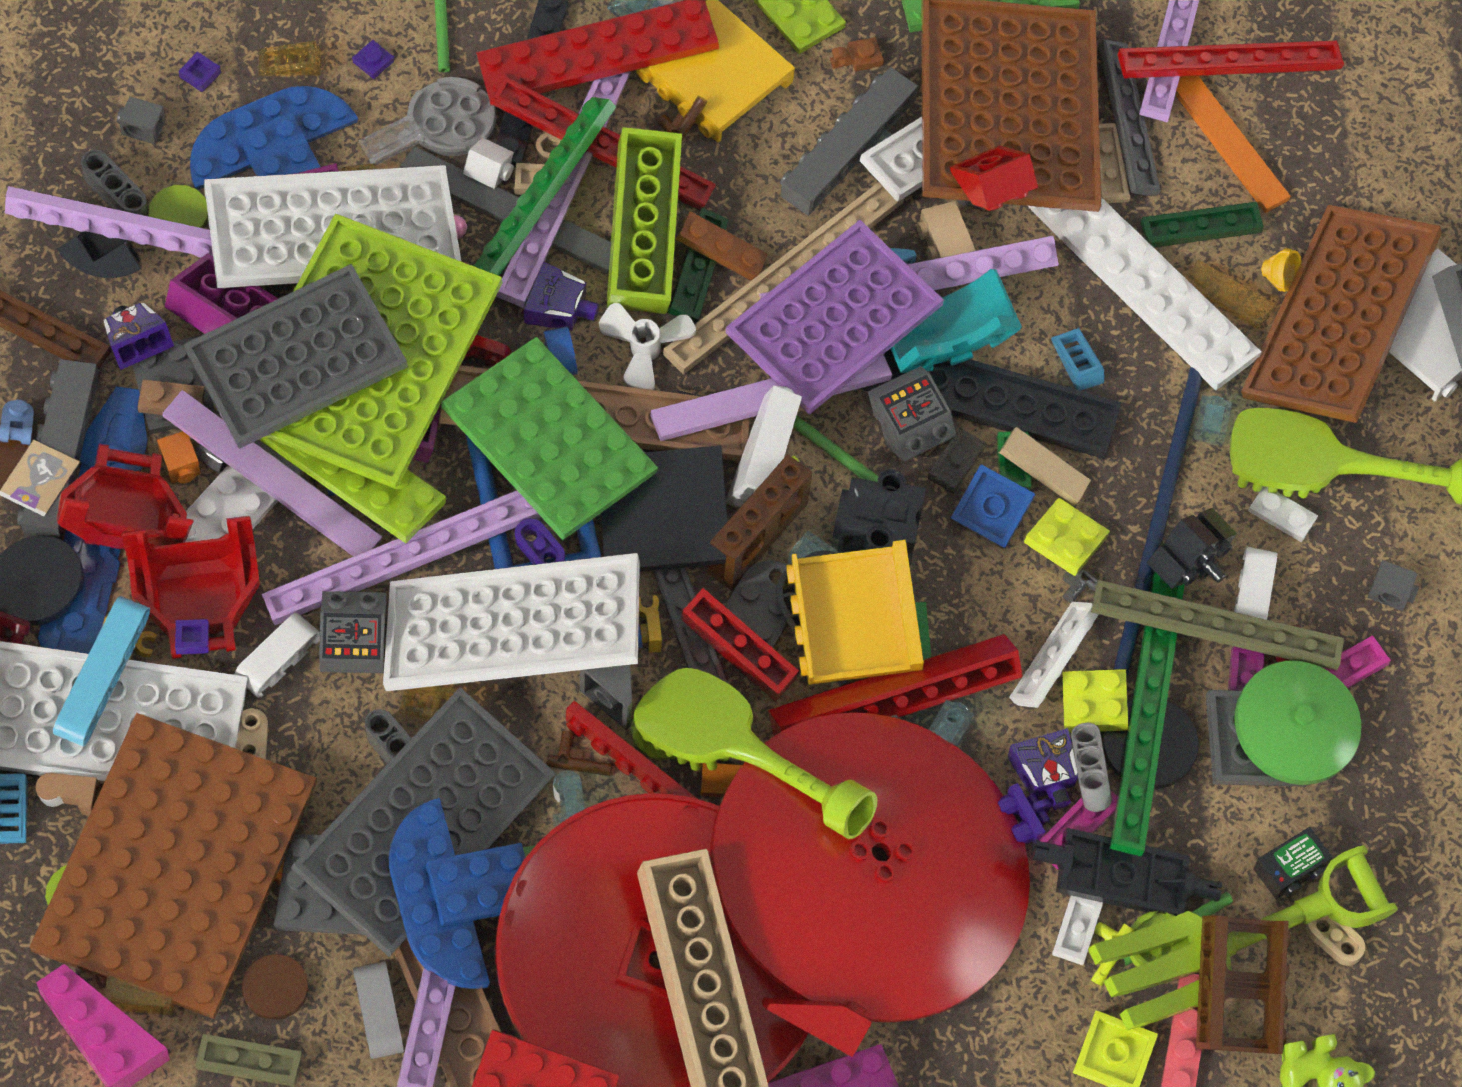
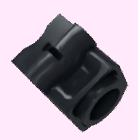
[832,469,926,567]

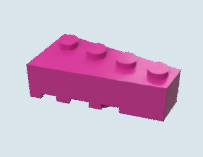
[36,964,170,1087]

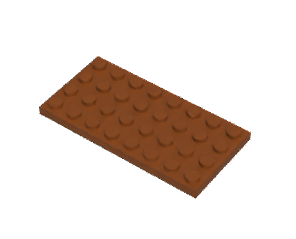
[1241,205,1442,423]

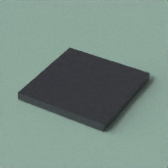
[601,445,728,572]

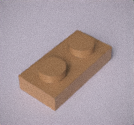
[137,380,205,415]

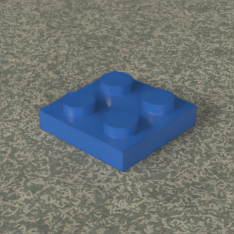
[951,464,1036,549]

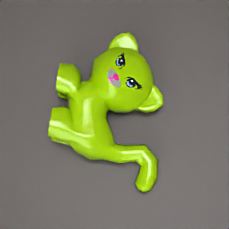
[1279,1034,1375,1087]

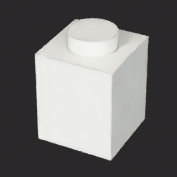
[463,137,514,189]

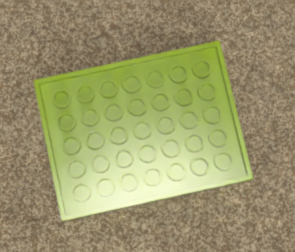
[265,213,503,489]

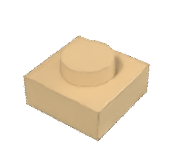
[514,163,544,195]

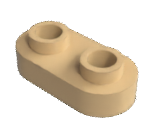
[236,708,268,759]
[1306,915,1365,966]

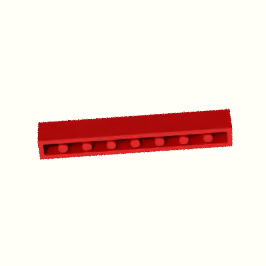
[768,634,1023,736]

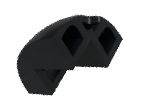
[57,231,142,278]

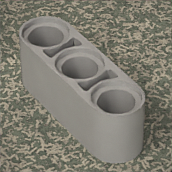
[1071,723,1112,812]
[353,961,404,1059]

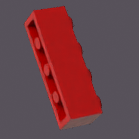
[681,588,799,702]

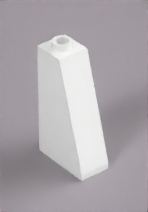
[726,385,802,508]

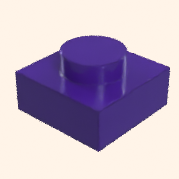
[352,40,394,79]
[178,51,221,92]
[175,619,209,654]

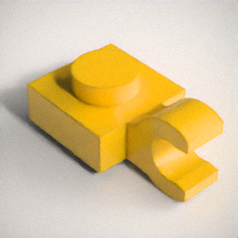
[639,595,662,653]

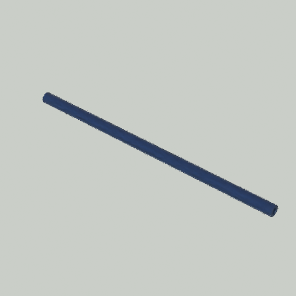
[1113,366,1203,677]

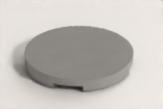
[407,77,496,156]

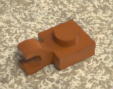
[830,37,884,72]

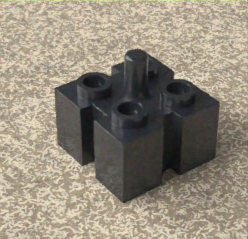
[1146,508,1237,589]

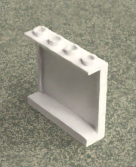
[1389,249,1462,401]

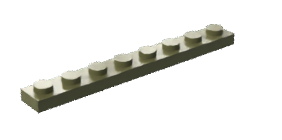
[1091,580,1344,671]

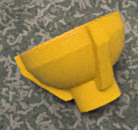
[1262,248,1302,292]

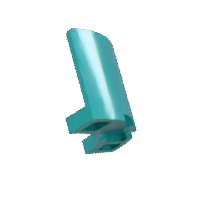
[891,269,1022,373]

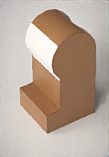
[35,773,102,816]

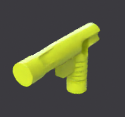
[1091,922,1135,987]

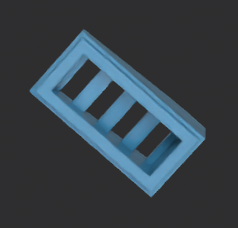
[1051,328,1104,391]
[0,774,28,844]

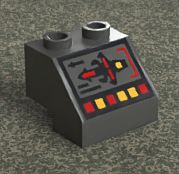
[868,366,957,461]
[319,591,387,673]

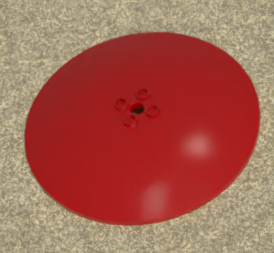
[712,713,1030,1022]
[496,793,808,1087]

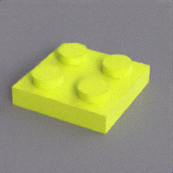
[1024,498,1110,576]
[1062,669,1128,733]
[1073,1010,1158,1087]

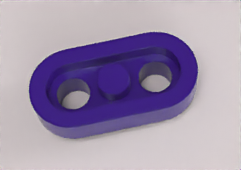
[515,518,566,565]

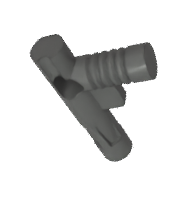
[1044,556,1099,603]

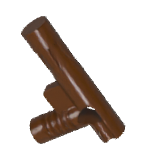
[658,96,708,141]
[546,731,612,776]

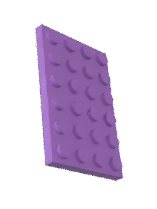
[726,220,944,415]

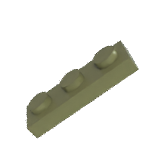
[195,1034,302,1087]

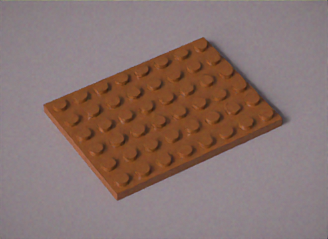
[921,0,1101,212]
[29,713,317,1019]

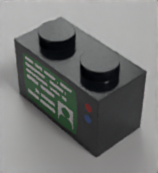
[1253,827,1333,900]

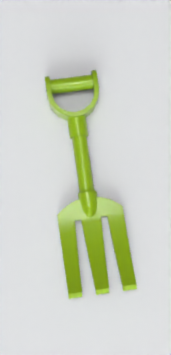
[1088,845,1398,1031]

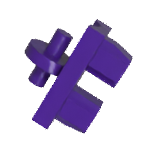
[998,783,1052,844]

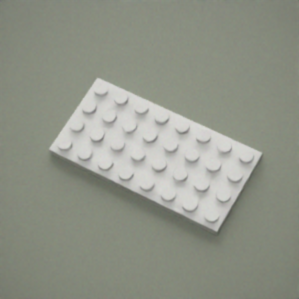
[204,165,461,288]
[383,553,640,691]
[0,641,248,784]

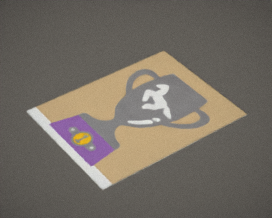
[0,440,80,516]

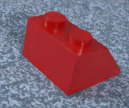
[950,145,1038,211]

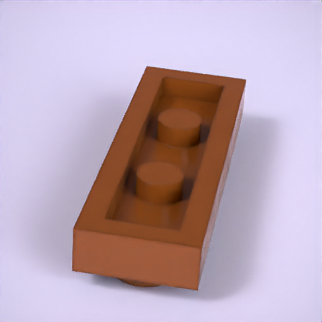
[675,211,768,281]

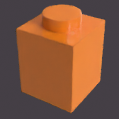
[157,431,201,484]

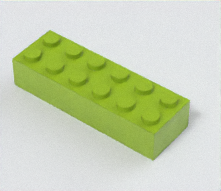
[606,127,682,314]

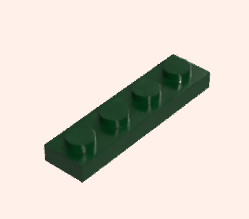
[1140,202,1264,248]
[667,208,729,324]

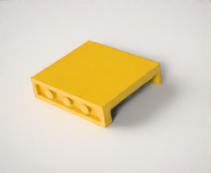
[636,0,795,143]
[786,540,924,685]

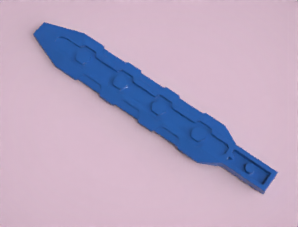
[38,386,148,654]

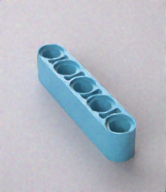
[53,596,150,747]

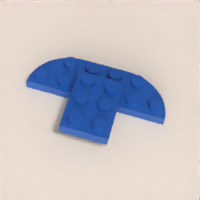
[190,86,358,190]
[389,798,526,989]

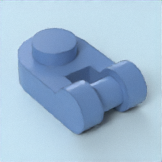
[0,400,34,445]

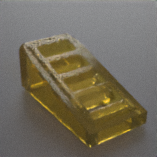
[259,41,321,77]
[399,686,469,720]
[104,975,174,1015]

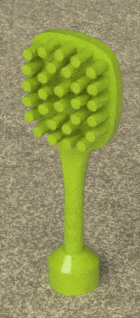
[1230,408,1462,505]
[634,668,878,839]

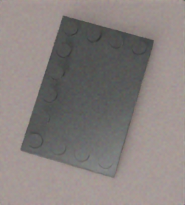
[183,264,408,449]

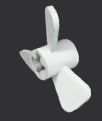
[599,303,696,390]

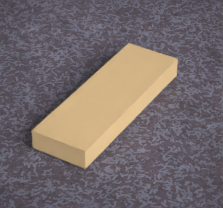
[1099,123,1130,203]
[999,427,1091,506]

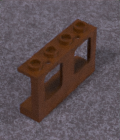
[707,454,812,591]
[1196,915,1291,1054]

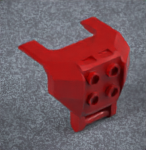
[56,443,194,549]
[121,516,260,659]

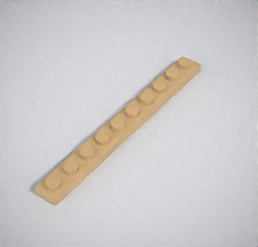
[663,182,904,375]

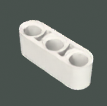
[1234,546,1277,620]
[234,613,320,698]

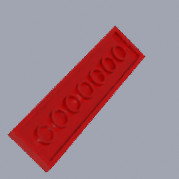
[476,0,719,106]

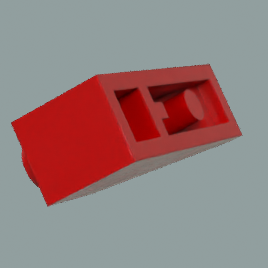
[761,997,872,1057]

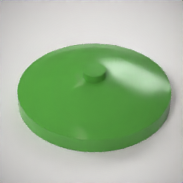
[1234,661,1361,785]

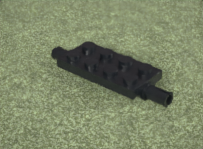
[1030,828,1222,916]

